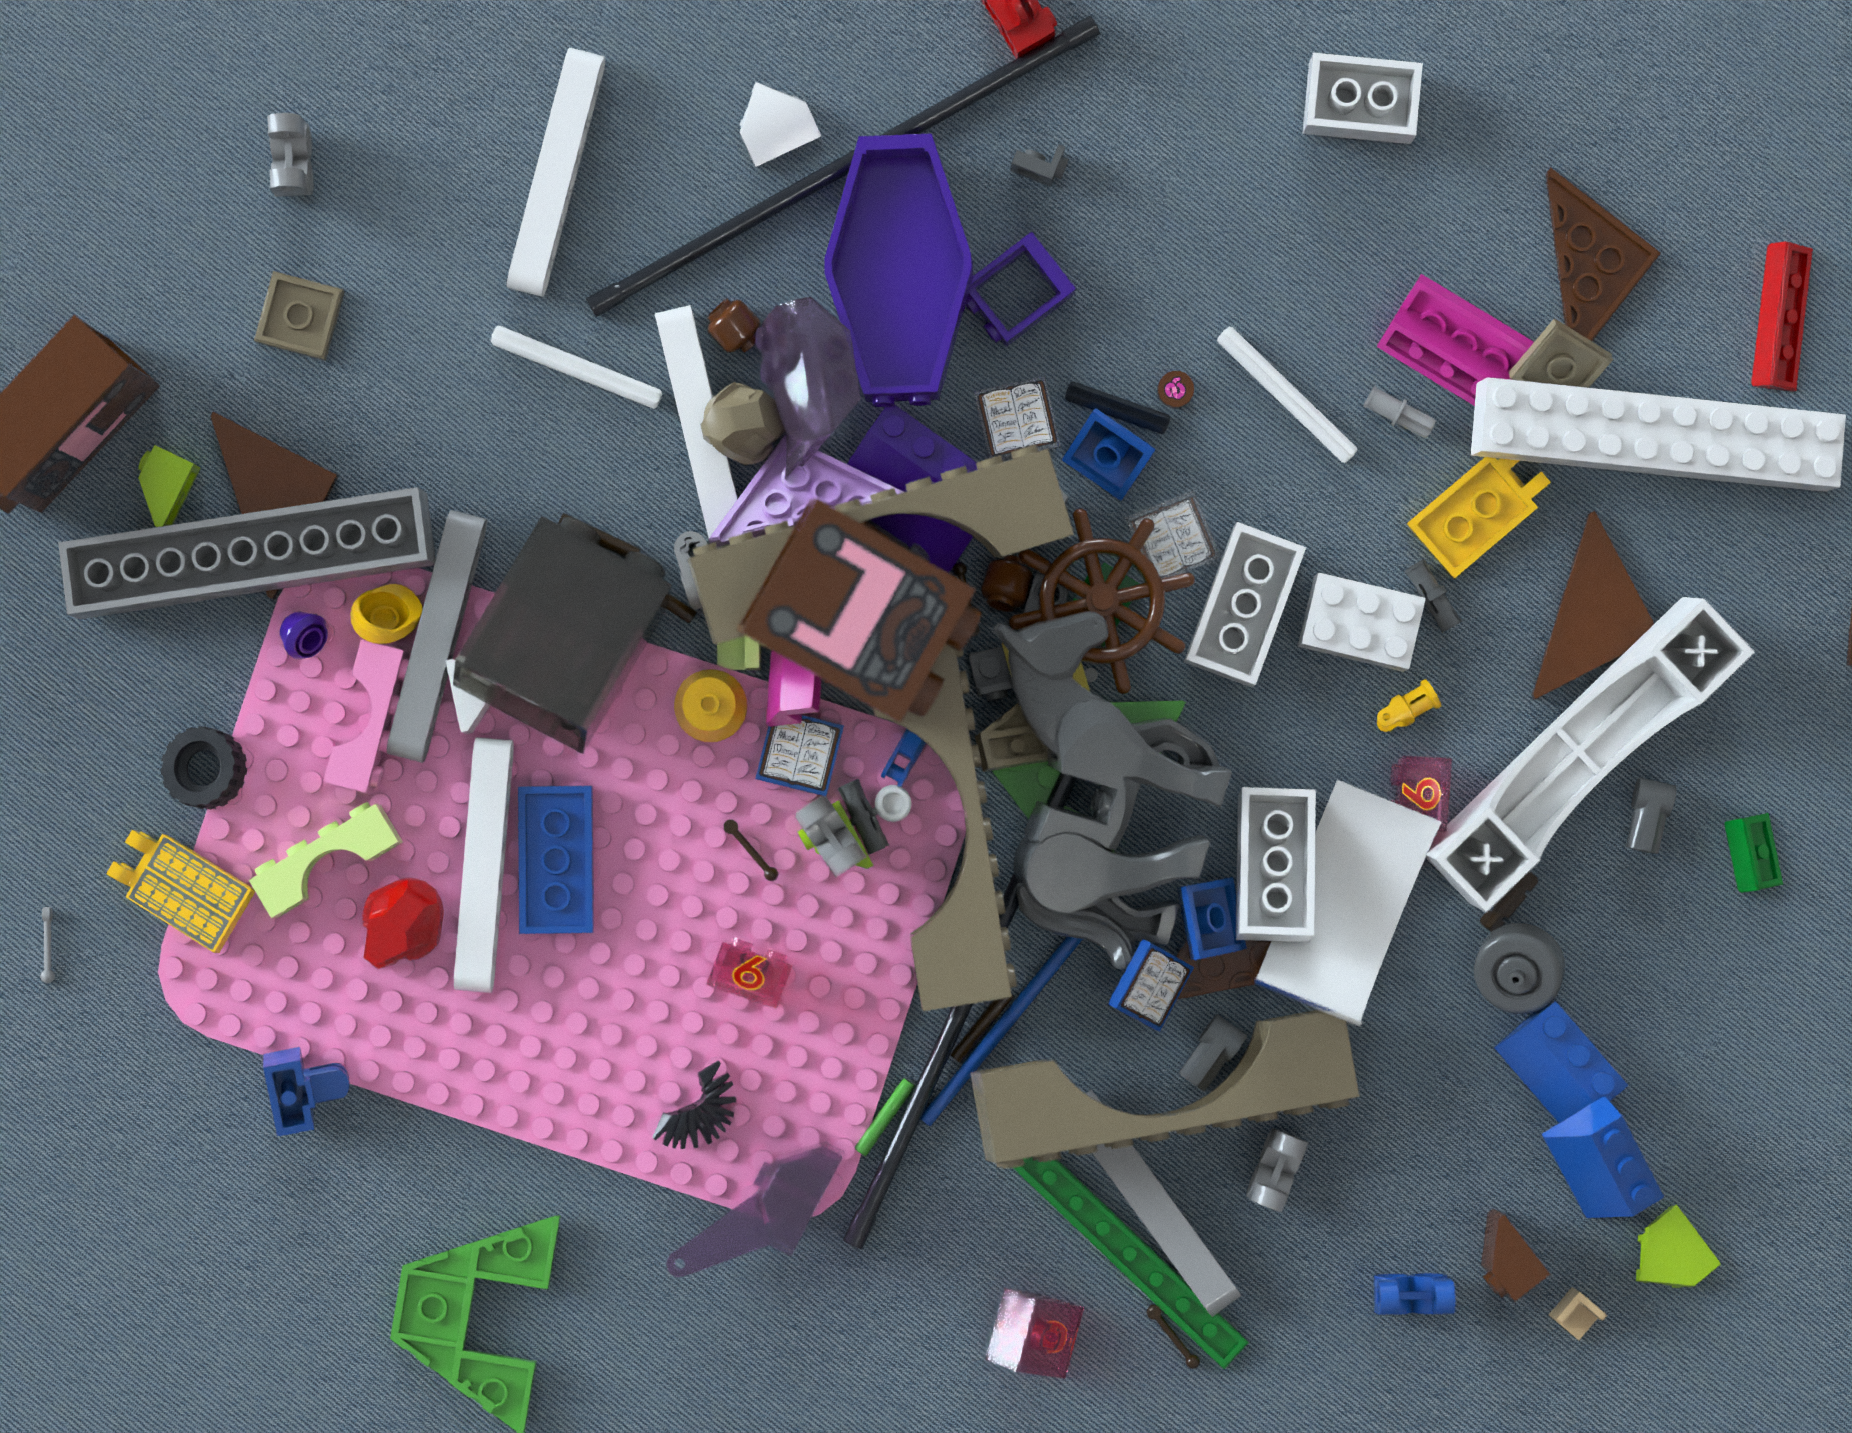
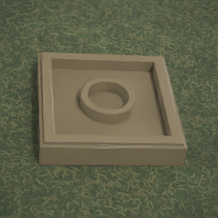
[254,271,345,361]
[1509,318,1613,388]

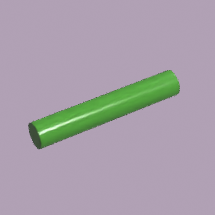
[855,1078,915,1157]

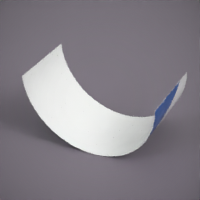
[1255,780,1441,1026]

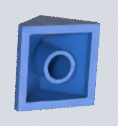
[1062,408,1156,501]
[1177,877,1247,960]

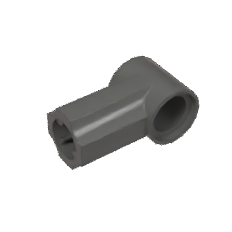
[1626,777,1676,854]
[1178,1014,1247,1092]

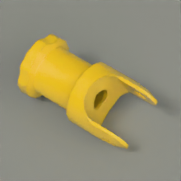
[1377,679,1442,732]

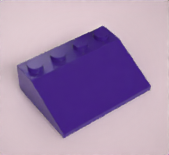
[847,404,977,574]

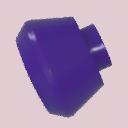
[280,611,328,659]

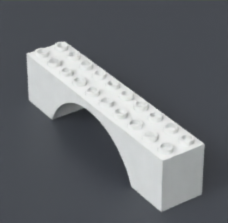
[1425,597,1755,912]

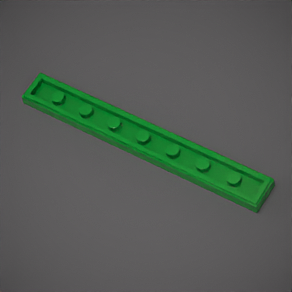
[1013,1157,1249,1369]

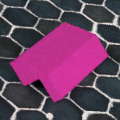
[1376,274,1534,406]
[766,650,821,727]

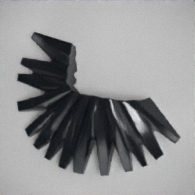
[652,1060,736,1149]

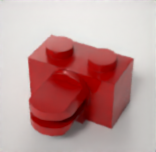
[981,0,1058,59]

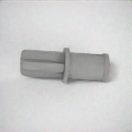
[1363,386,1435,438]

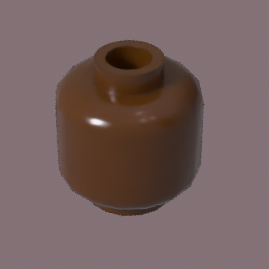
[707,298,760,353]
[981,555,1033,612]

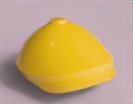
[350,584,423,644]

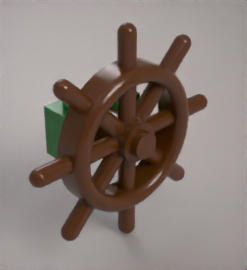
[1009,508,1195,694]

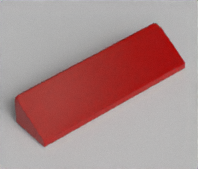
[1751,241,1813,392]

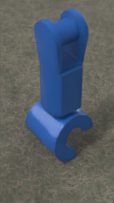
[880,729,926,788]

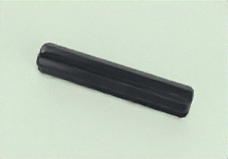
[1065,381,1170,434]

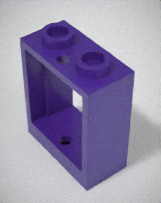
[965,231,1076,347]

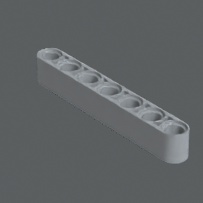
[387,510,487,763]
[1085,1089,1242,1317]

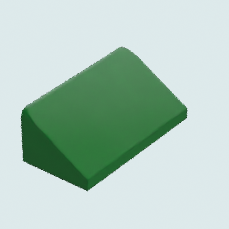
[1724,813,1783,893]

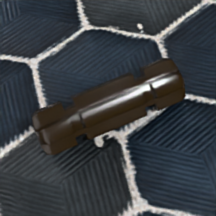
[1480,871,1539,932]

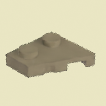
[975,703,1048,772]

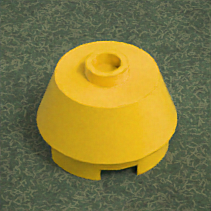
[674,669,747,742]

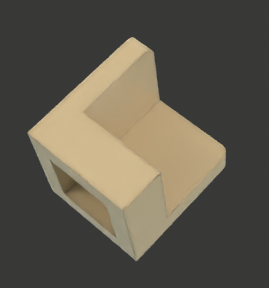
[1549,1287,1607,1340]

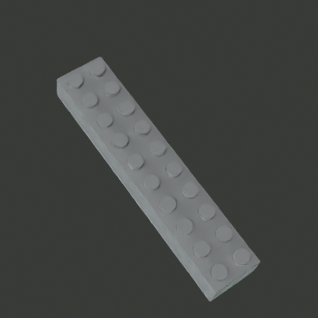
[58,487,436,619]

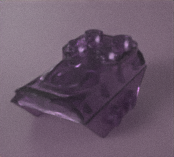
[755,297,860,476]

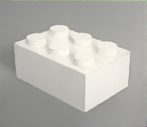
[1302,53,1423,144]
[1297,572,1426,672]

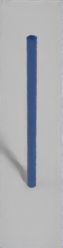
[921,936,1083,1127]

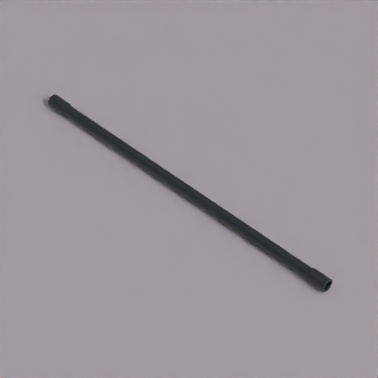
[585,15,1100,317]
[843,772,1078,1249]

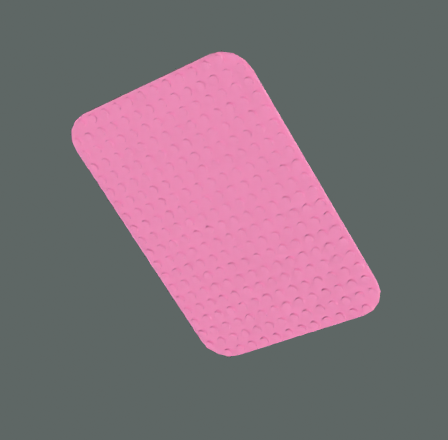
[158,568,966,1223]

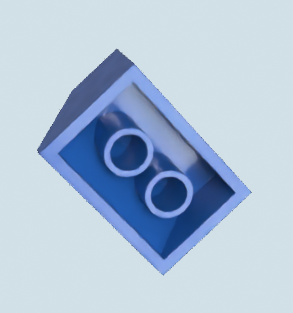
[1493,1001,1628,1123]
[1541,1096,1664,1218]

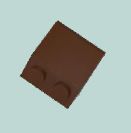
[1481,1209,1550,1301]

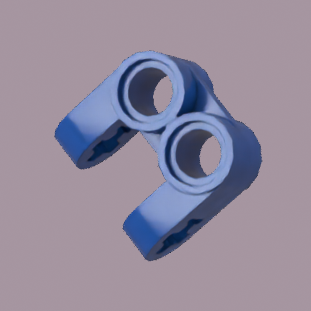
[1374,1273,1455,1315]

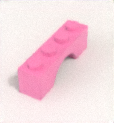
[323,640,409,794]

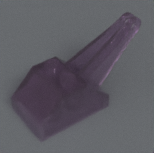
[666,1141,845,1277]

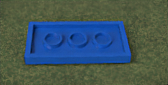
[518,786,594,934]

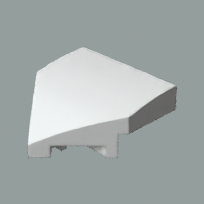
[740,82,821,167]

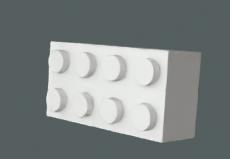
[1184,522,1306,687]
[1236,787,1316,942]

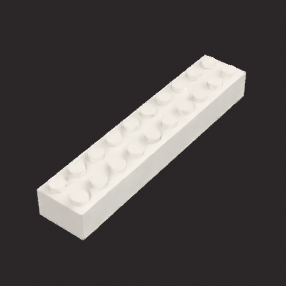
[1471,377,1846,492]

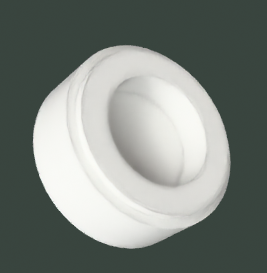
[875,785,911,822]

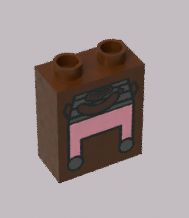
[0,314,160,514]
[736,498,982,723]

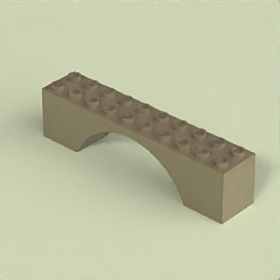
[687,445,1074,644]
[873,644,1017,1011]
[970,1010,1360,1169]

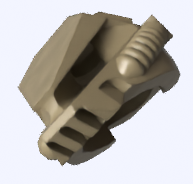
[700,382,790,465]

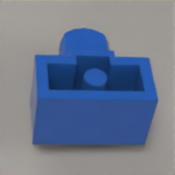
[263,1047,349,1137]

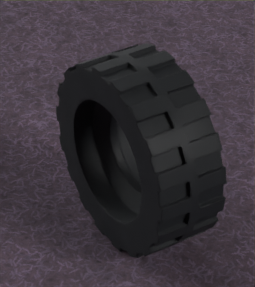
[161,726,247,809]

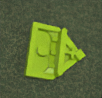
[1636,1204,1721,1288]

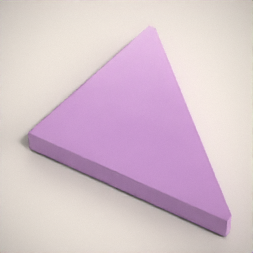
[709,435,904,547]

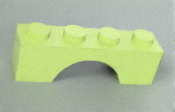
[249,802,403,918]

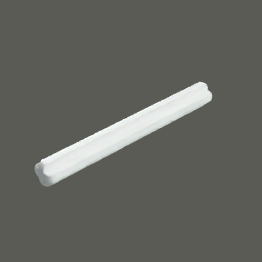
[491,326,662,409]
[1217,327,1357,463]

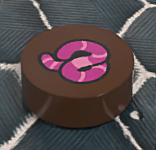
[1157,371,1194,408]

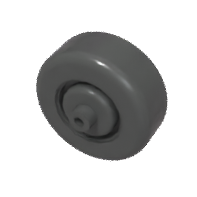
[1474,923,1565,1014]

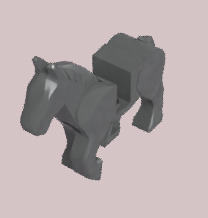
[993,611,1232,969]

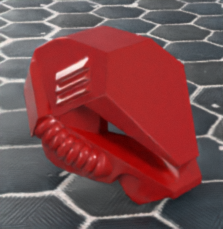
[362,878,444,970]

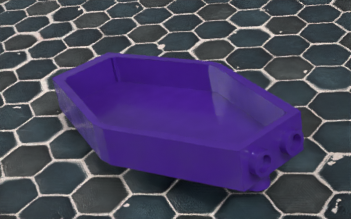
[824,134,973,407]

